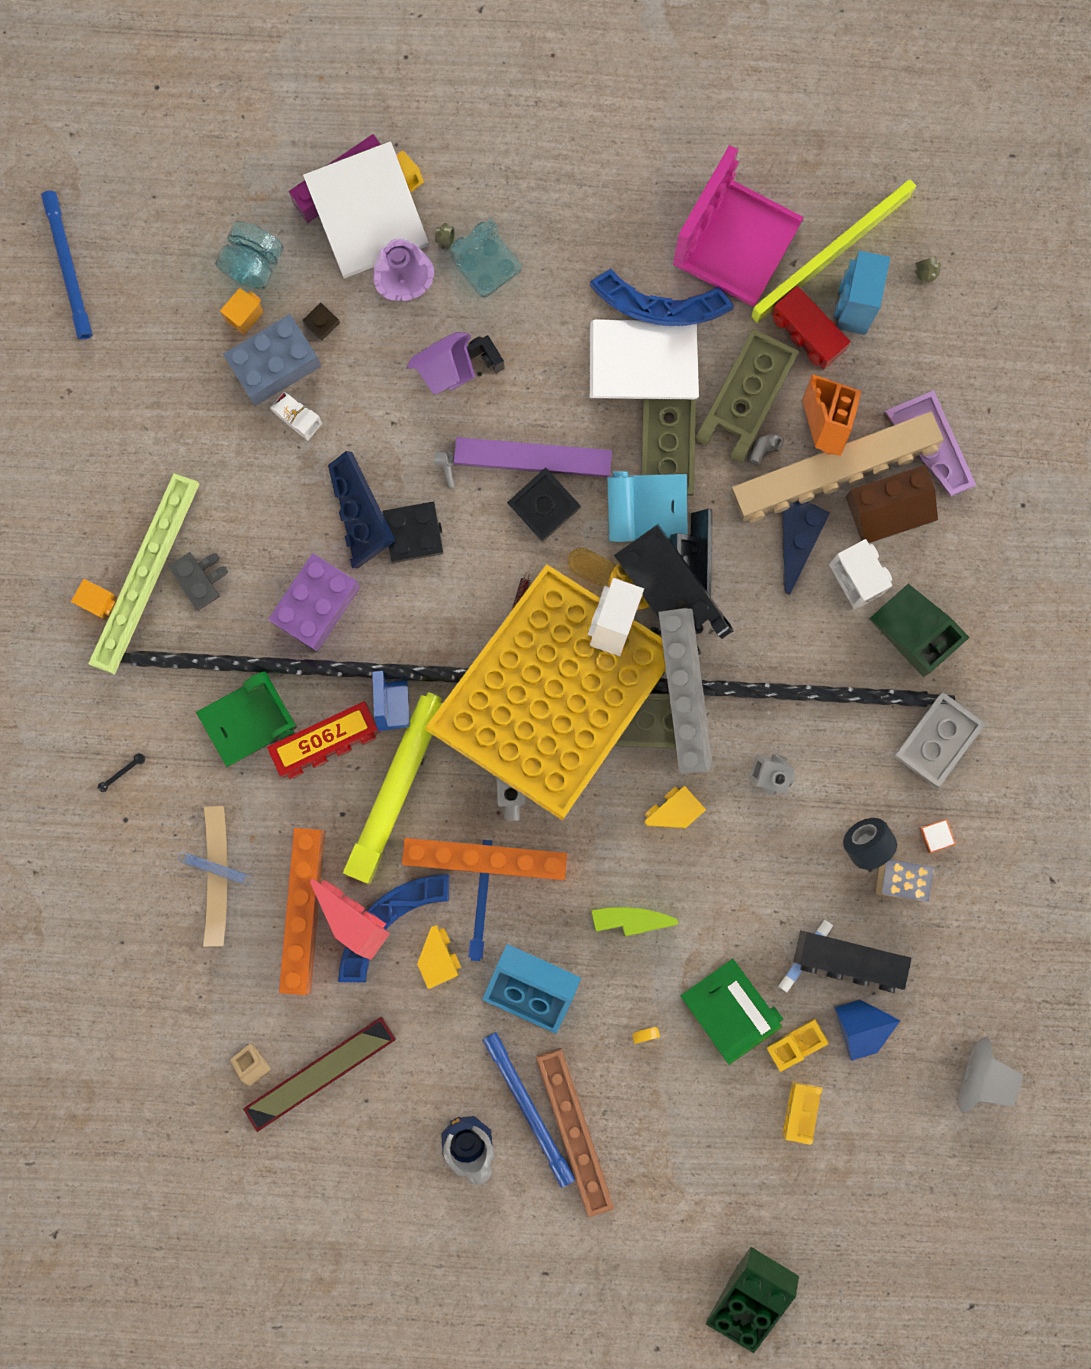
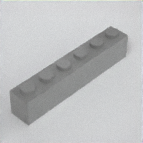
[659,608,713,774]

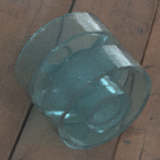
[215,221,284,289]

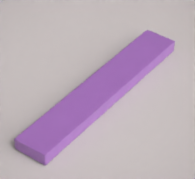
[454,437,612,478]

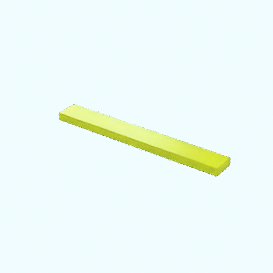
[751,179,916,323]

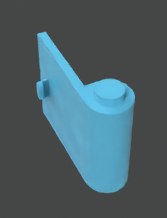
[607,471,688,542]

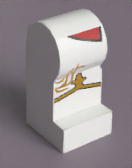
[270,392,322,441]

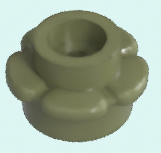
[435,223,455,249]

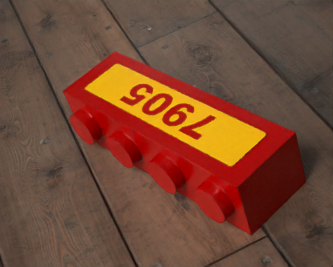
[267,701,380,780]

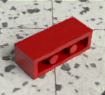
[771,286,851,370]

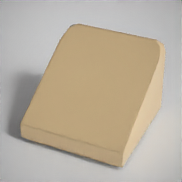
[229,1043,270,1086]

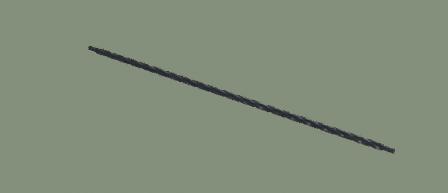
[120,651,955,707]

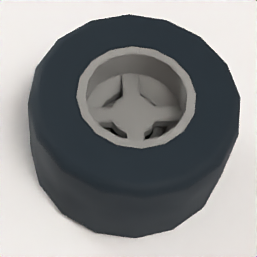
[843,817,898,870]

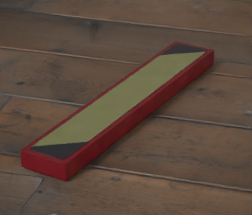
[243,1017,396,1132]

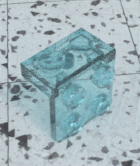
[450,218,522,298]

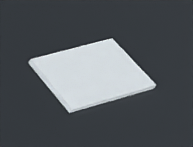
[303,141,430,279]
[590,320,699,399]

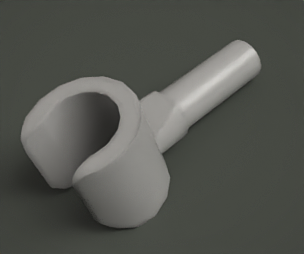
[434,451,454,488]

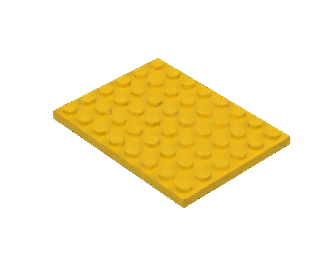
[426,564,666,820]

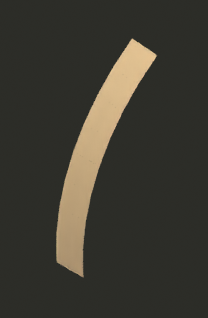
[203,806,228,947]

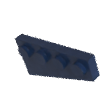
[328,451,395,569]

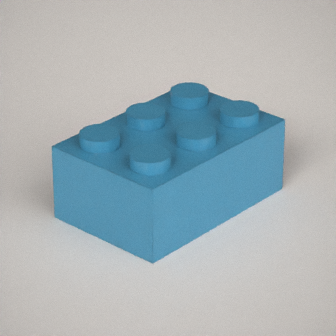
[833,251,890,335]

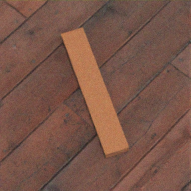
[536,1048,614,1218]

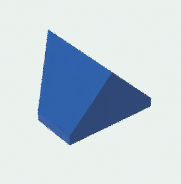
[834,1000,901,1061]

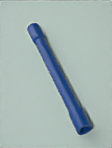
[41,191,93,340]
[482,1032,575,1188]

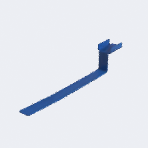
[468,840,493,961]

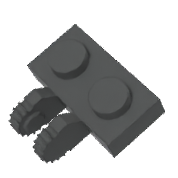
[168,552,228,611]

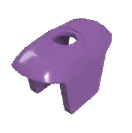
[406,332,475,394]

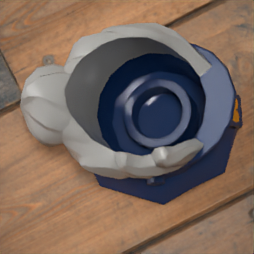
[441,1116,494,1185]

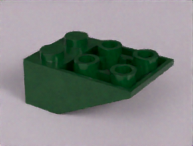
[869,583,970,677]
[706,1247,799,1353]

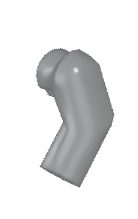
[748,433,784,465]

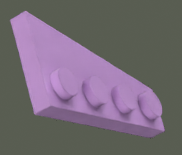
[884,390,976,497]

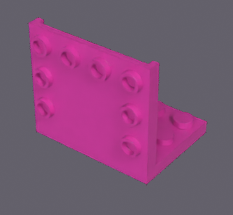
[673,145,804,307]

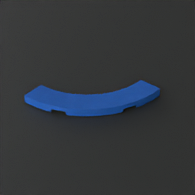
[590,268,734,326]
[338,874,450,982]

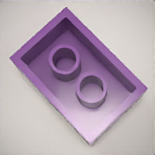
[268,553,361,652]

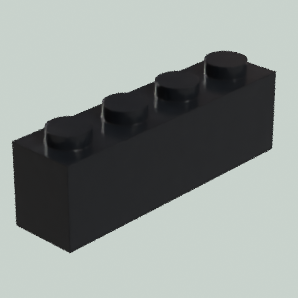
[793,930,912,993]

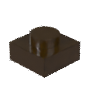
[303,302,340,340]

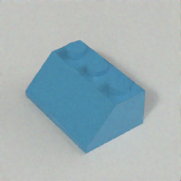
[482,944,581,1034]

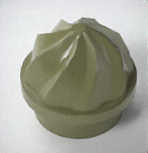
[915,256,941,283]

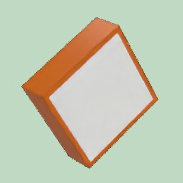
[919,819,956,853]

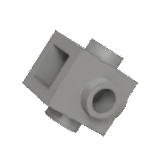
[749,754,795,795]

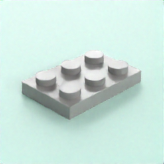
[894,692,986,788]

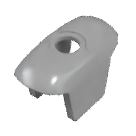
[957,1037,1023,1114]

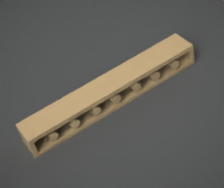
[732,411,944,523]

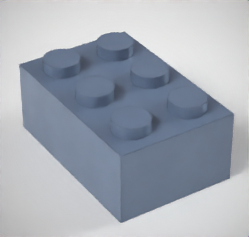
[223,314,321,406]

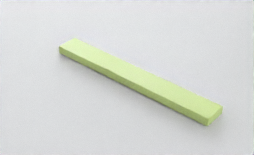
[88,473,199,675]

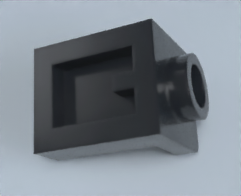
[467,335,505,374]

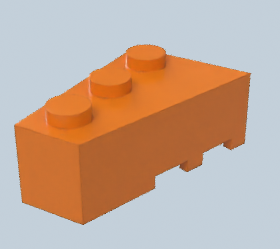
[802,374,862,456]

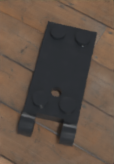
[614,524,734,655]

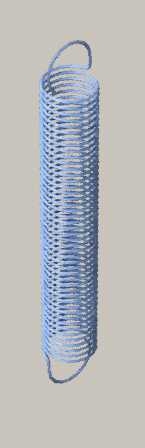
[178,852,252,885]

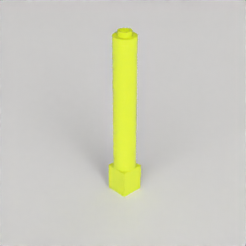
[343,692,442,884]

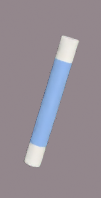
[778,920,833,993]

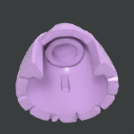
[373,238,434,301]

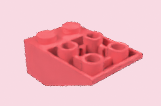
[310,879,390,960]

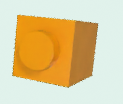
[220,287,264,335]
[71,579,118,620]

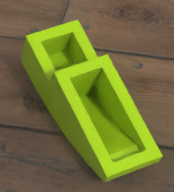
[591,907,678,937]

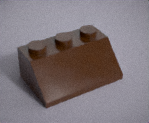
[846,465,938,543]

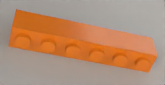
[279,828,326,995]
[402,838,567,880]

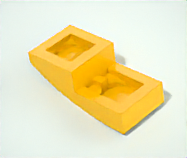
[767,1018,829,1072]

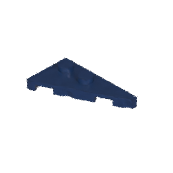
[782,500,830,595]

